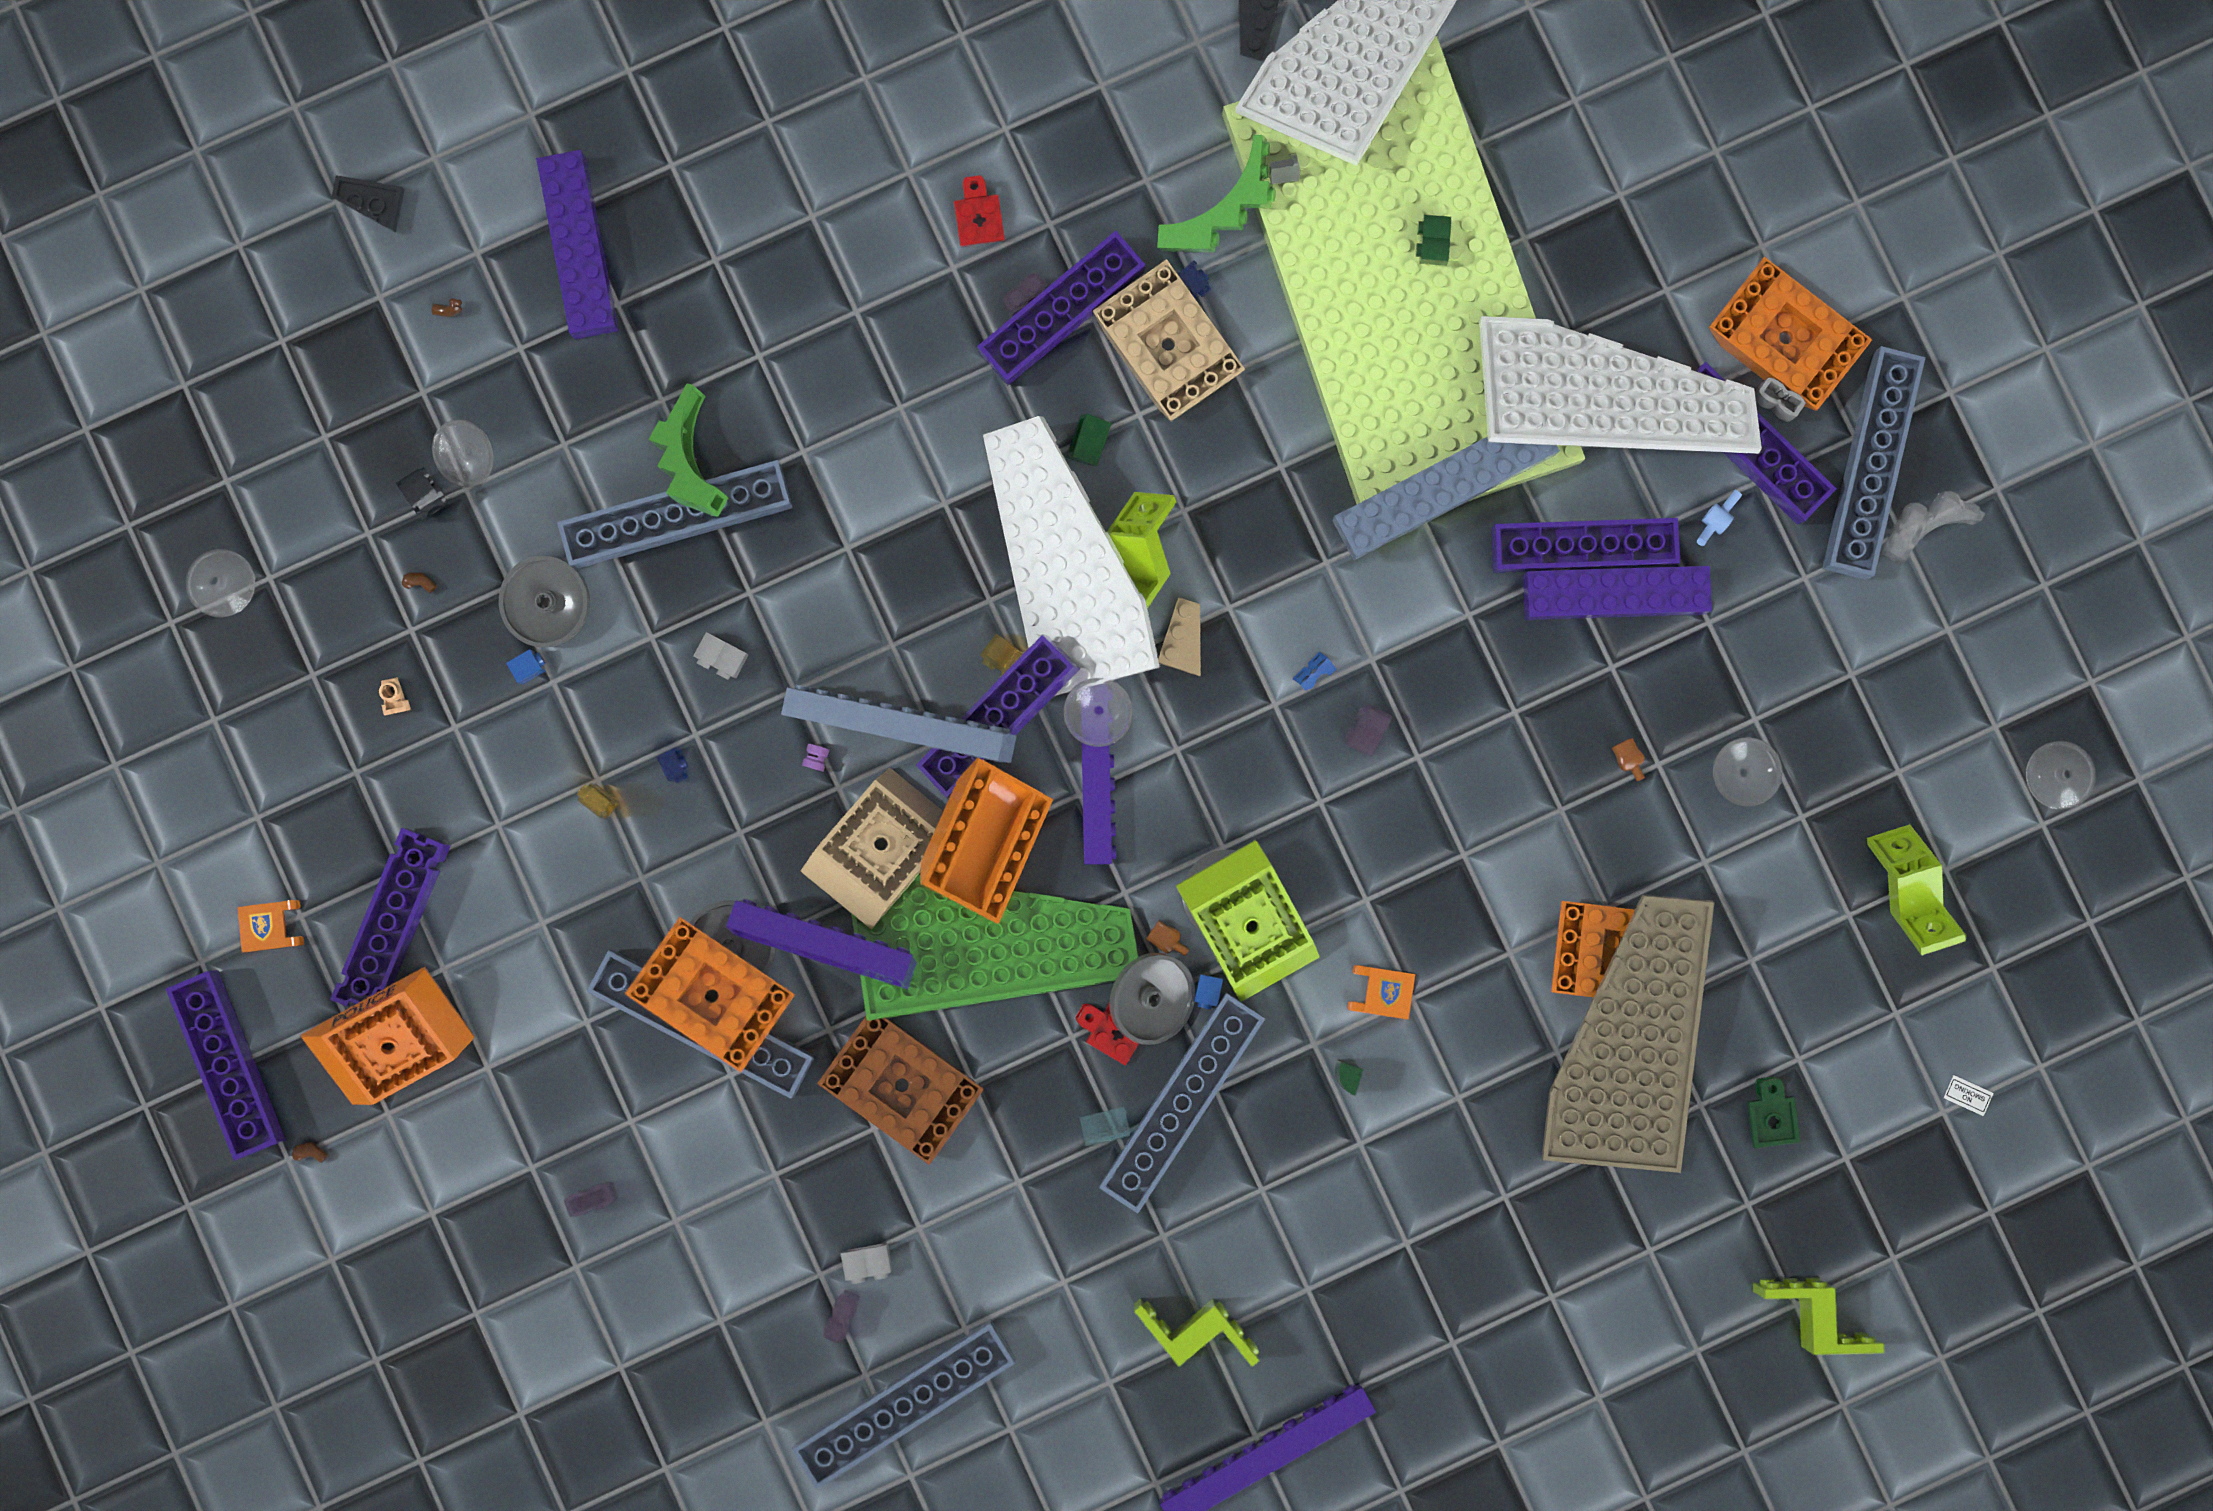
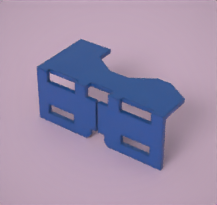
[1292,652,1337,690]

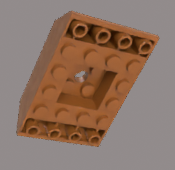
[817,1016,984,1165]

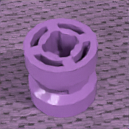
[802,744,830,772]

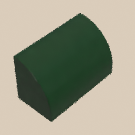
[1066,413,1112,466]
[1335,1060,1363,1096]

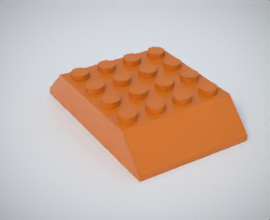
[921,758,1053,924]

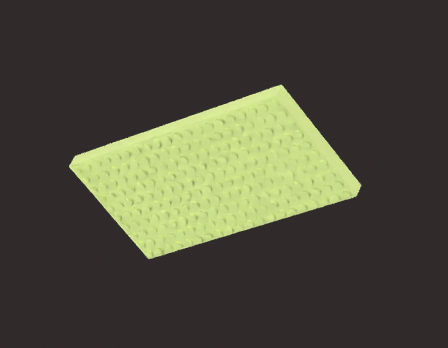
[1222,36,1585,504]

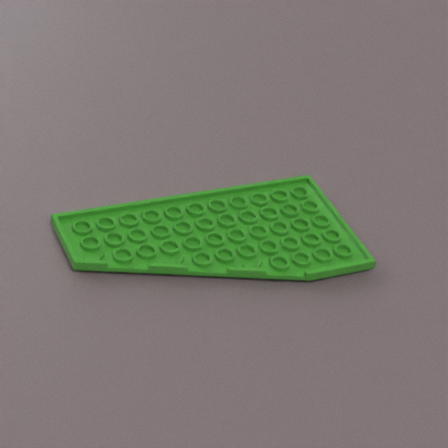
[851,875,1138,1021]

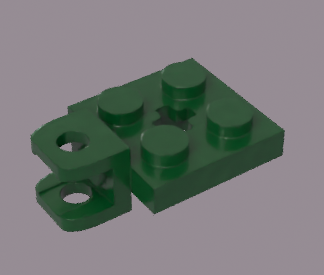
[1747,1076,1800,1148]

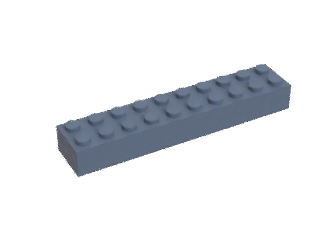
[1822,346,1926,580]
[1332,437,1560,561]
[557,460,793,569]
[781,685,1016,763]
[586,950,815,1099]
[1099,993,1265,1213]
[792,1319,1016,1490]

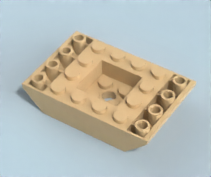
[1093,259,1245,421]
[801,767,943,930]

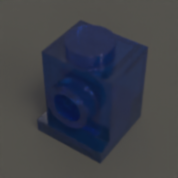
[1178,260,1212,300]
[656,747,689,784]

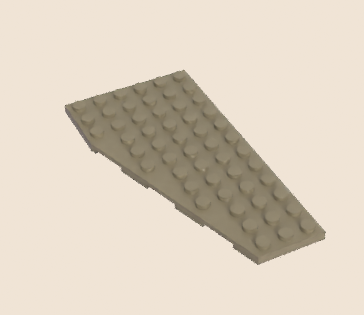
[1542,894,1714,1173]

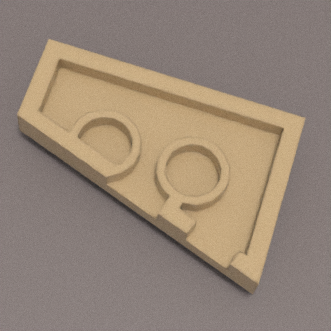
[1158,597,1201,676]

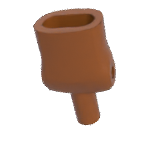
[1612,737,1645,781]
[1146,919,1189,956]

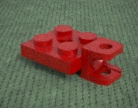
[954,175,1005,247]
[1075,1002,1139,1066]

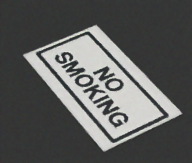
[1944,1075,1993,1116]

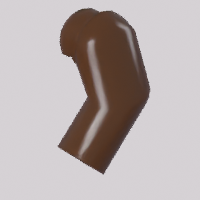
[432,298,462,317]
[401,572,437,593]
[292,1142,329,1163]

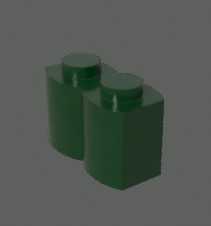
[1415,215,1451,266]

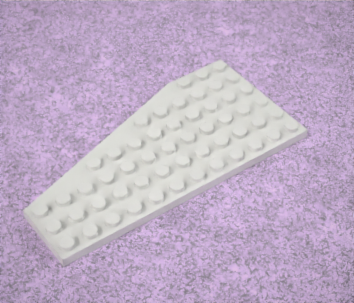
[1236,0,1457,166]
[1479,316,1762,453]
[983,416,1160,696]

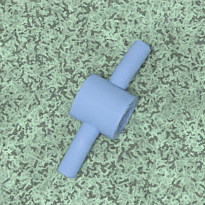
[1697,490,1742,546]

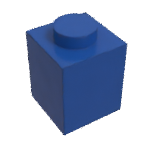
[506,649,546,685]
[1194,974,1223,1010]

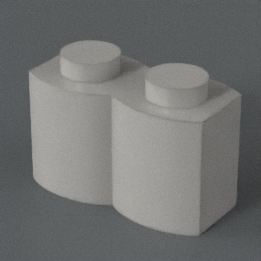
[1755,378,1806,422]
[694,632,748,680]
[841,1243,893,1284]

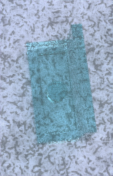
[1079,1107,1131,1146]

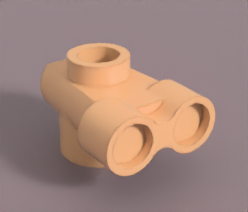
[379,677,411,715]

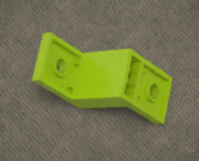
[1107,492,1176,609]
[1867,824,1966,955]
[1753,1277,1884,1355]
[1134,1298,1259,1367]

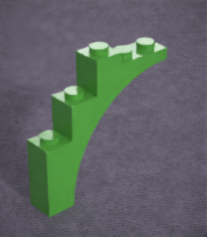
[1157,135,1276,253]
[648,383,729,517]

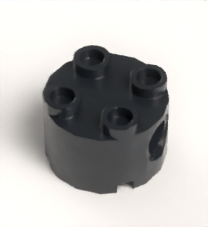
[395,467,448,521]

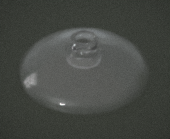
[432,419,494,487]
[186,549,255,617]
[1064,677,1133,747]
[1713,738,1782,806]
[2026,741,2096,809]

